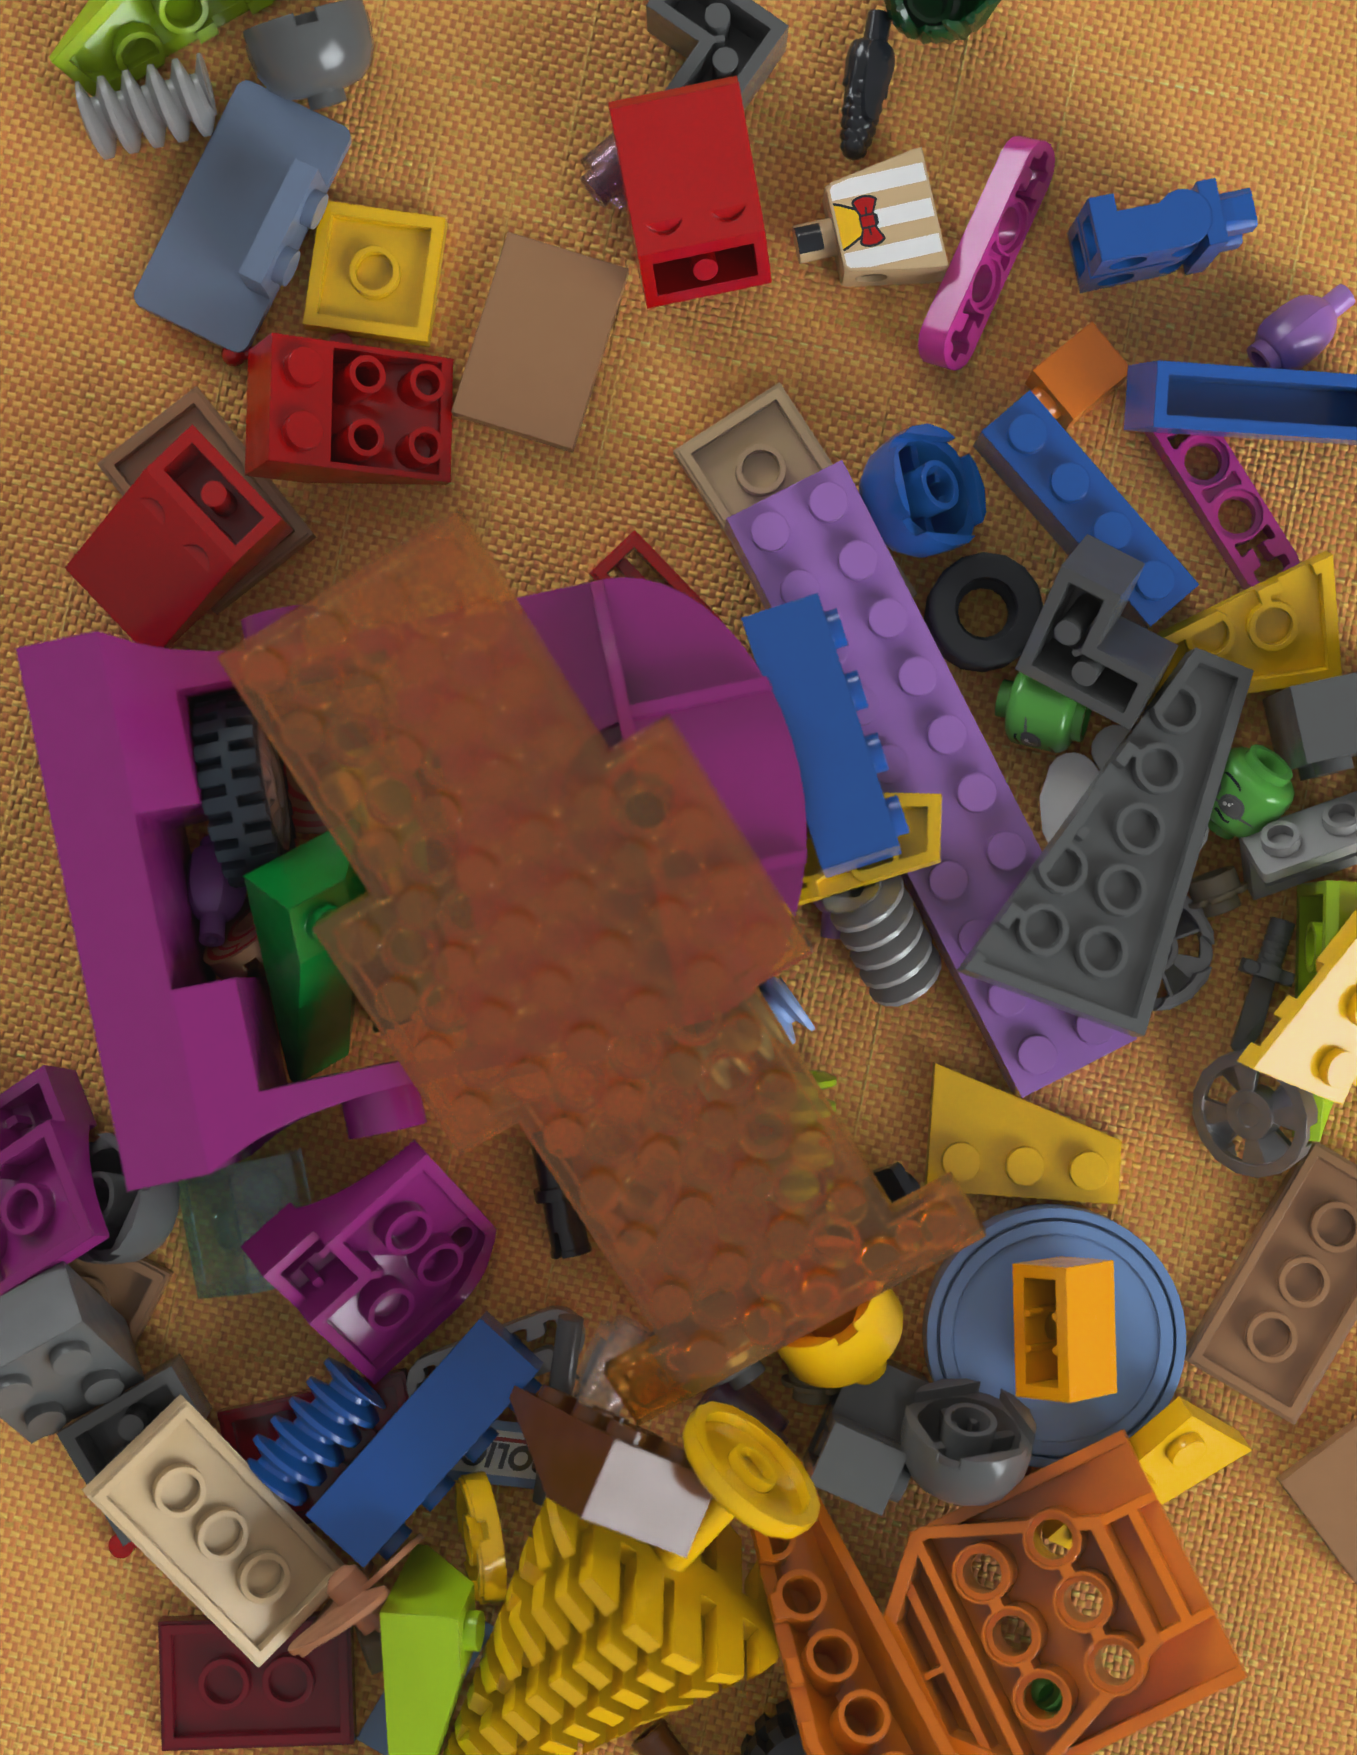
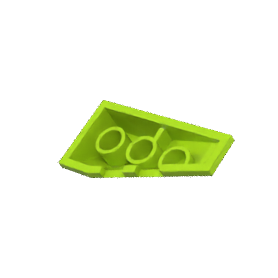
[380,1544,485,1755]

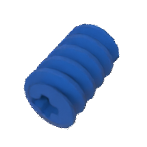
[247,1357,386,1506]

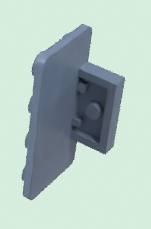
[134,80,352,352]

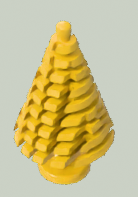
[442,1401,820,1755]

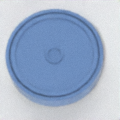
[922,1204,1186,1468]

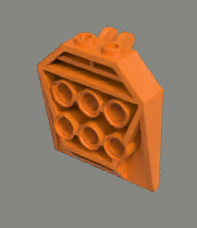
[883,1429,1249,1755]

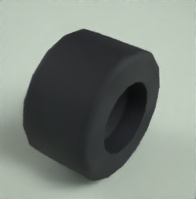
[924,552,1043,673]

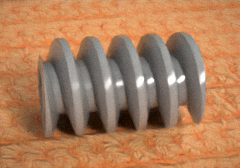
[75,53,217,160]
[821,875,941,1006]

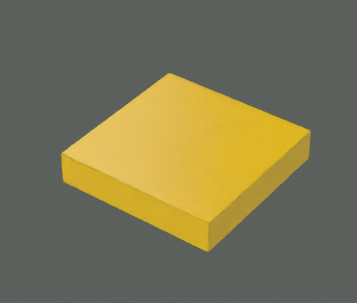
[302,201,448,347]

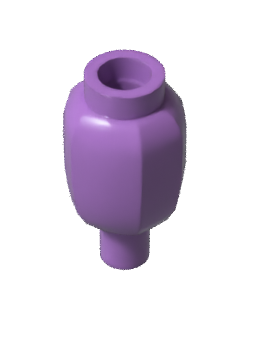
[1247,284,1355,370]
[187,835,247,947]

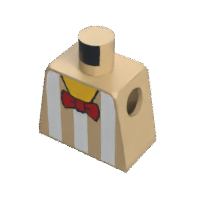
[792,147,948,287]

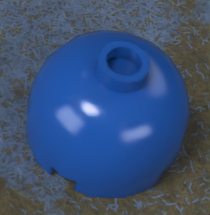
[859,423,986,558]

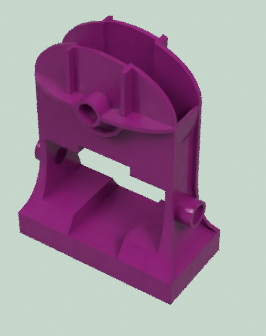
[16,577,807,1192]

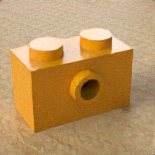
[1012,1256,1117,1403]

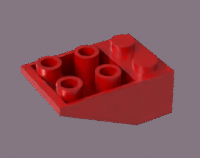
[608,75,772,309]
[245,332,453,485]
[65,424,293,649]

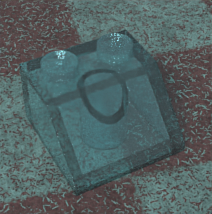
[178,1148,312,1299]

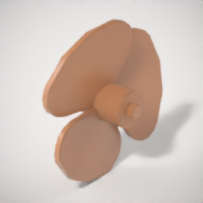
[288,1533,425,1658]

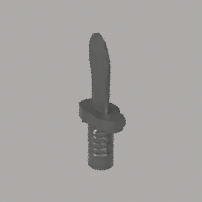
[1231,917,1296,1051]

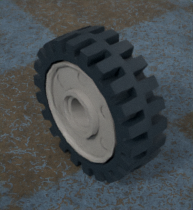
[192,688,297,888]

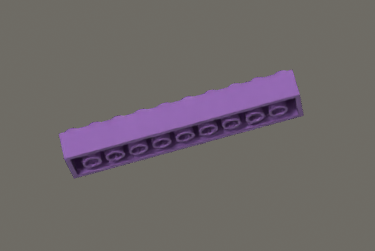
[724,460,1137,1098]

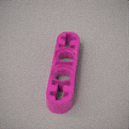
[918,135,1055,371]
[1144,432,1300,590]

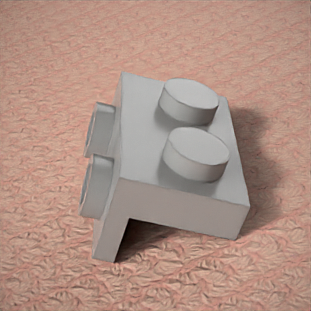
[1239,791,1357,900]

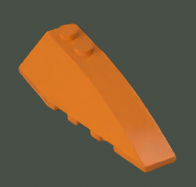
[750,1454,956,1755]

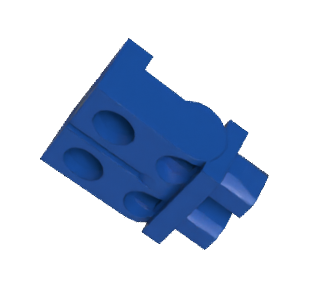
[1067,178,1258,293]

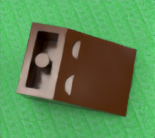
[509,1384,712,1558]

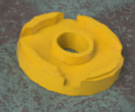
[455,1471,507,1605]

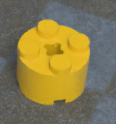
[758,1234,903,1388]

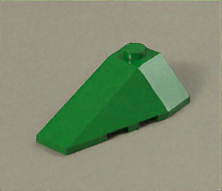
[244,817,371,1082]

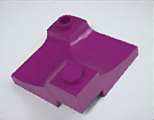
[0,1065,110,1296]
[240,1140,497,1385]

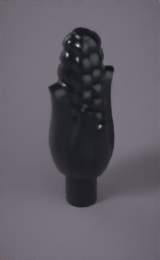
[840,9,895,160]

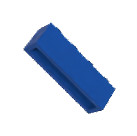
[1124,360,1357,445]
[973,390,1199,629]
[742,593,910,878]
[306,1311,544,1568]

